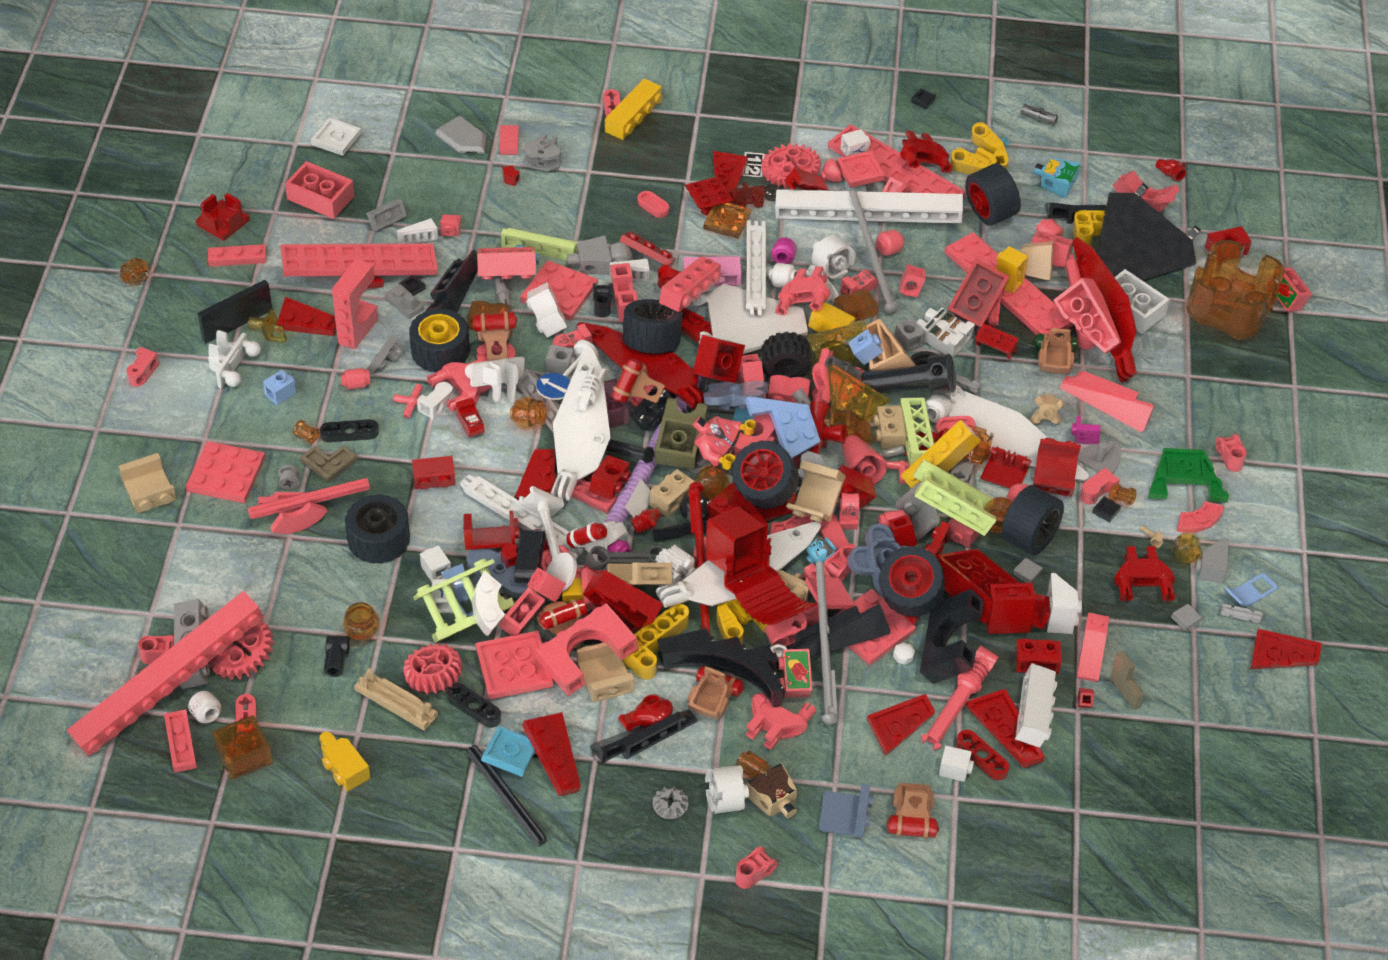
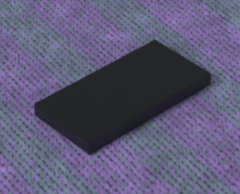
[198,280,273,344]

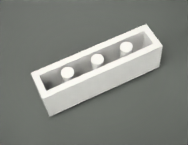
[1015,663,1057,748]

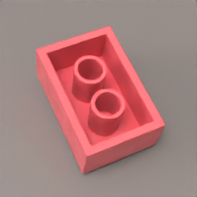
[285,161,355,219]
[477,247,536,279]

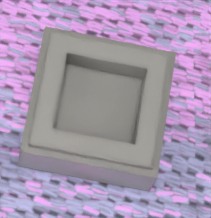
[1013,557,1043,583]
[1171,604,1202,632]

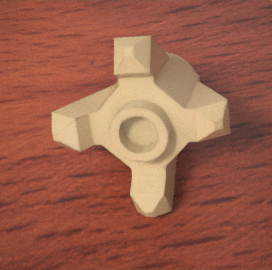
[1030,394,1065,424]

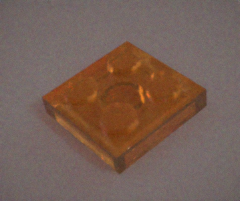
[703,203,751,239]

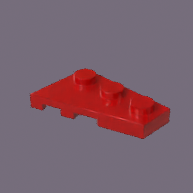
[925,521,950,556]

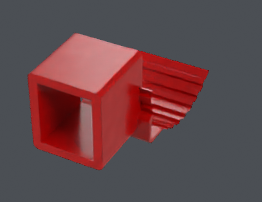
[706,506,818,626]

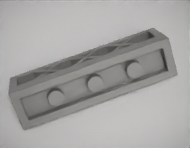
[517,369,563,434]

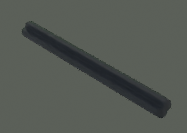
[467,745,547,846]

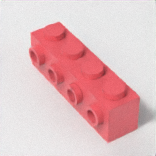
[659,256,721,312]

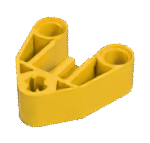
[951,122,1008,175]
[716,599,767,645]

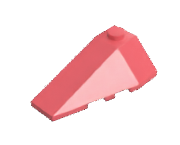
[1054,278,1121,353]

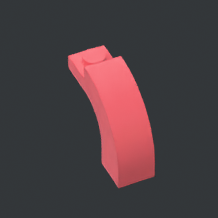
[1112,171,1180,212]

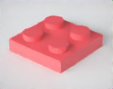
[836,151,885,188]

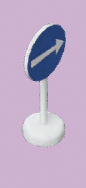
[536,340,599,400]

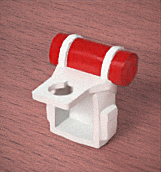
[566,521,628,570]

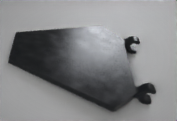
[1096,183,1201,282]

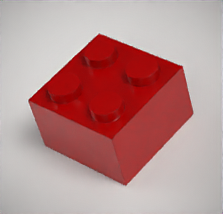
[692,334,745,383]

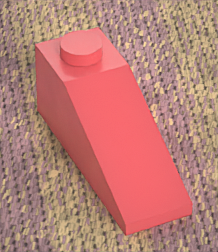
[1077,613,1109,682]

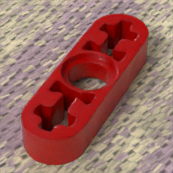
[956,729,1009,780]

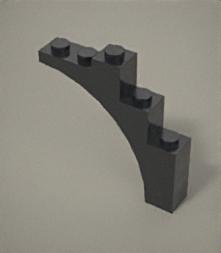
[657,628,784,708]

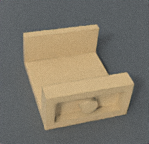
[119,453,176,513]
[786,460,846,523]
[607,562,672,585]
[577,642,634,703]

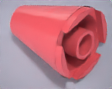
[842,435,887,485]

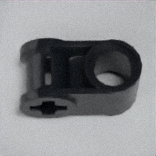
[593,283,612,318]

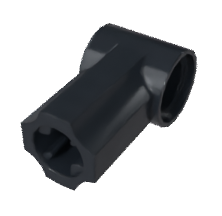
[324,635,350,677]

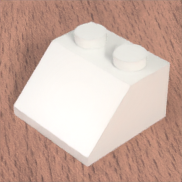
[1046,573,1082,634]

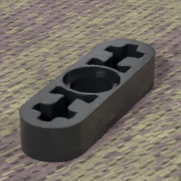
[320,419,379,442]
[447,683,501,728]

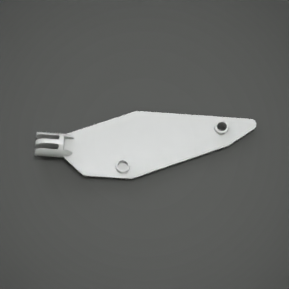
[550,347,610,501]
[942,384,1089,481]
[656,522,821,608]

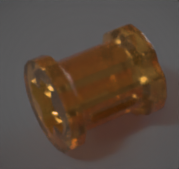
[293,419,320,444]
[1109,484,1137,506]

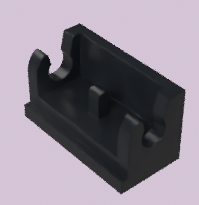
[630,387,672,432]

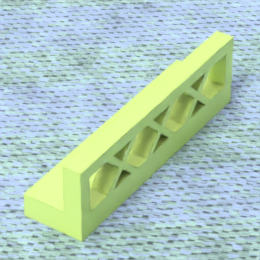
[501,228,578,261]
[900,398,934,467]

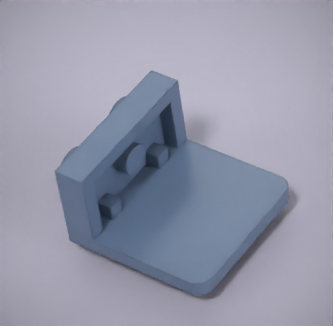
[819,784,874,837]

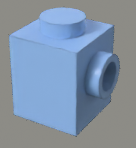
[848,329,883,365]
[263,370,296,406]

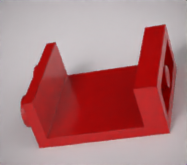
[1033,438,1081,497]
[463,510,519,550]
[986,583,1036,634]

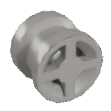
[278,465,300,491]

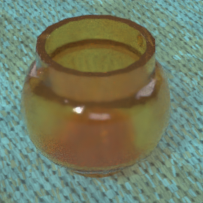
[510,397,547,430]
[695,465,729,502]
[984,497,1012,533]
[343,602,380,641]

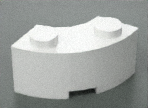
[526,282,567,337]
[472,572,505,636]

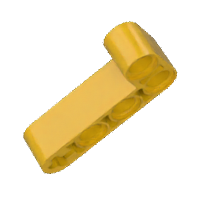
[1072,210,1105,245]
[623,604,689,680]

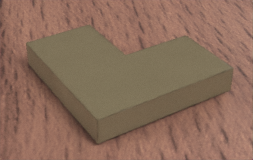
[300,445,358,483]
[1110,651,1144,710]

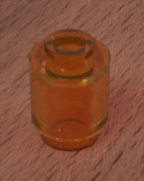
[737,750,771,779]

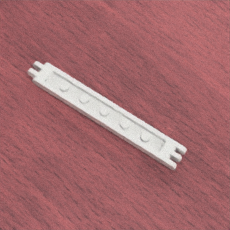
[746,220,766,315]
[460,474,586,559]

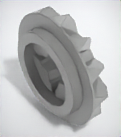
[653,786,688,819]

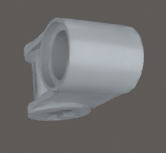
[950,459,975,484]

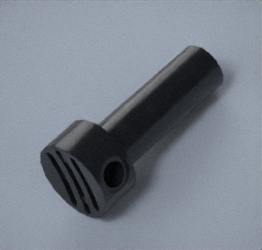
[862,354,956,395]

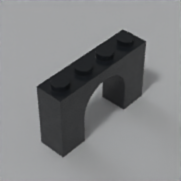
[919,589,984,684]

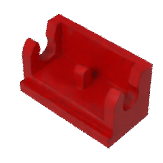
[784,167,829,191]
[975,323,1018,360]

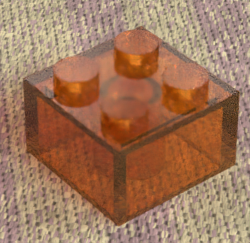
[211,715,273,780]

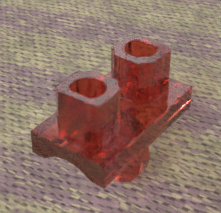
[730,182,765,210]

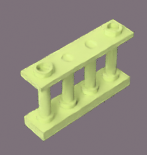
[913,459,996,536]
[413,558,514,643]

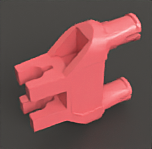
[775,266,831,315]
[812,349,865,416]
[427,359,492,412]
[746,692,816,750]

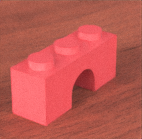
[610,263,638,322]
[733,414,777,457]

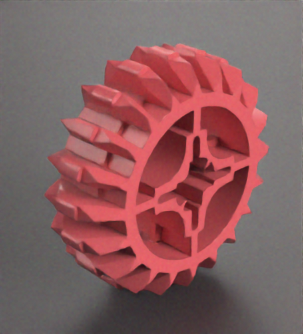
[403,642,463,695]

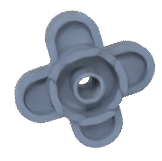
[703,381,768,410]
[847,524,908,596]
[466,543,532,598]

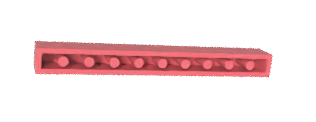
[67,591,264,757]

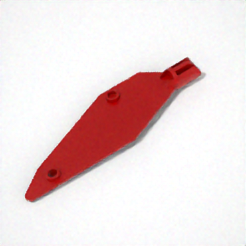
[1073,237,1137,382]
[577,322,705,410]

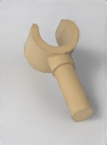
[1140,525,1164,548]

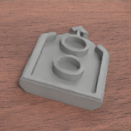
[435,115,486,154]

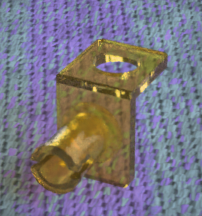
[248,309,287,342]

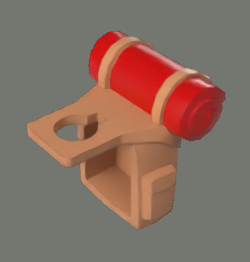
[472,311,517,360]
[611,359,664,403]
[537,599,587,649]
[687,666,744,720]
[886,783,939,839]

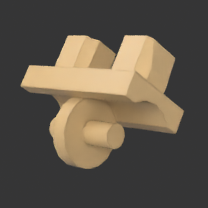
[778,570,810,602]

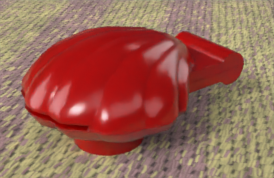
[618,694,673,731]

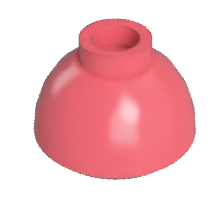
[820,158,844,183]

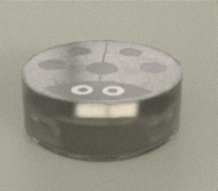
[763,184,782,202]

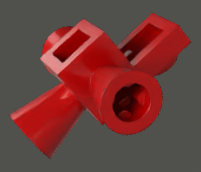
[797,401,847,459]

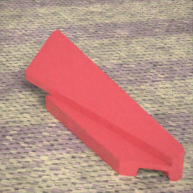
[1060,371,1154,432]

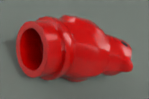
[1155,159,1187,181]
[630,508,661,534]

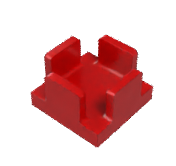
[196,193,250,241]

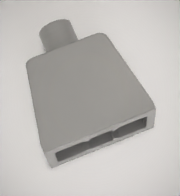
[567,236,612,275]

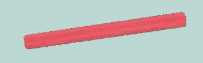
[248,478,370,519]

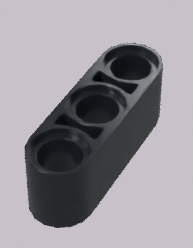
[514,529,545,583]

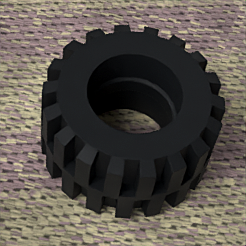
[761,331,812,378]

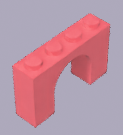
[332,259,378,349]
[536,603,639,696]

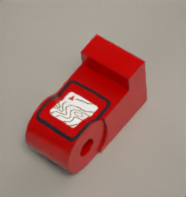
[455,397,485,437]

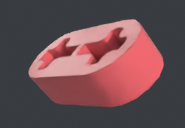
[603,89,620,116]
[236,694,257,735]

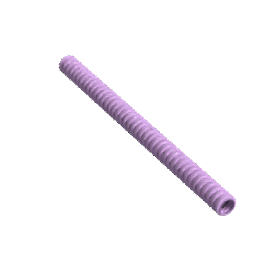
[604,362,706,524]

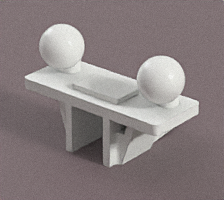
[208,330,261,389]
[465,357,525,402]

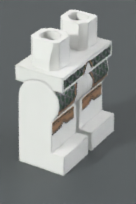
[916,308,975,358]

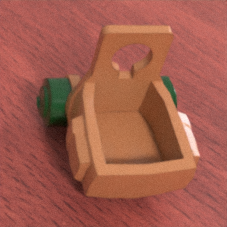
[1034,328,1079,374]

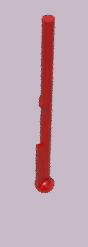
[688,482,710,635]

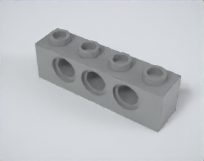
[174,598,210,689]

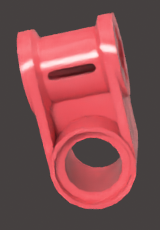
[1215,434,1247,472]
[824,543,856,582]
[765,615,807,646]
[138,635,174,664]
[735,846,778,889]

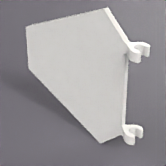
[693,284,808,354]

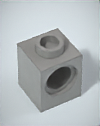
[895,318,925,352]
[546,345,576,376]

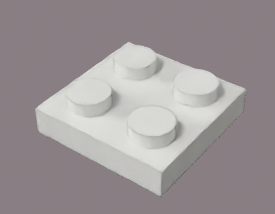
[311,117,361,156]

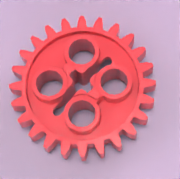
[761,143,821,188]
[208,620,274,680]

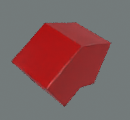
[502,165,520,186]
[501,542,518,568]
[1077,688,1094,708]

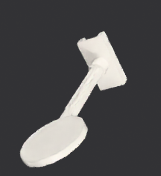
[519,486,577,593]

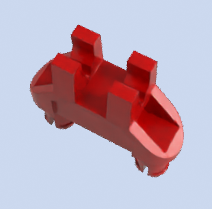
[900,130,953,173]
[1114,546,1175,601]

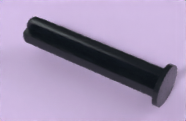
[606,439,654,463]
[652,516,712,541]

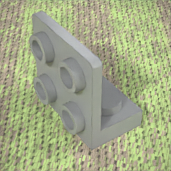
[896,481,940,541]

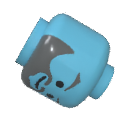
[806,537,837,566]

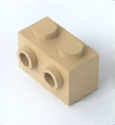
[873,406,906,450]
[649,469,695,518]

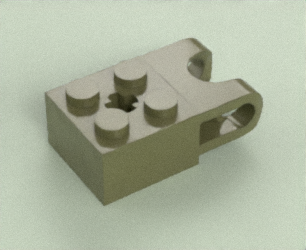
[655,398,708,470]

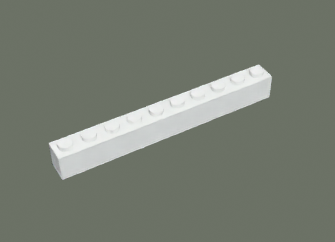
[775,190,963,223]

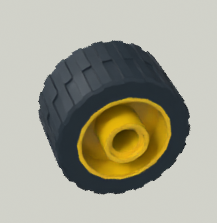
[409,308,470,372]

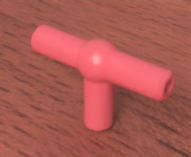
[393,384,423,418]
[885,460,909,484]

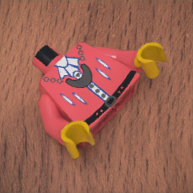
[692,416,756,470]

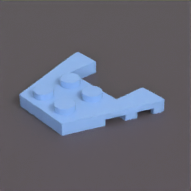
[745,397,820,458]

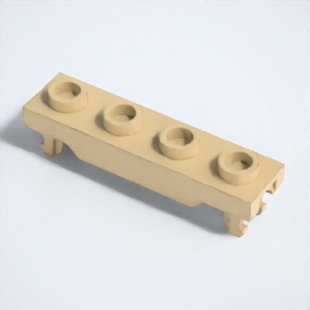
[354,668,438,731]

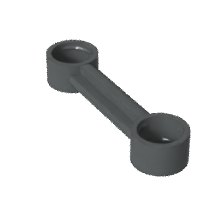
[586,546,663,570]

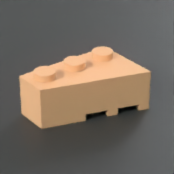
[863,319,915,371]

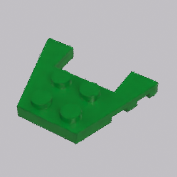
[1148,448,1229,502]

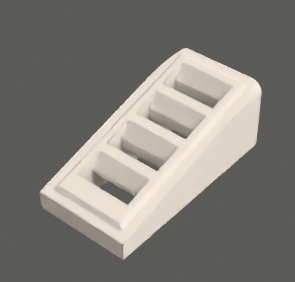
[397,219,438,244]
[610,259,650,282]

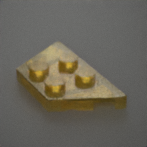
[828,365,890,427]

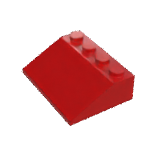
[936,549,1019,623]

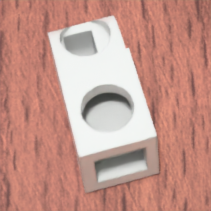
[417,382,453,420]

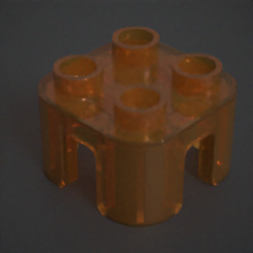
[1186,240,1284,340]

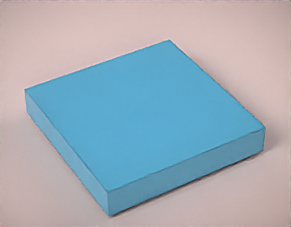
[481,726,535,777]

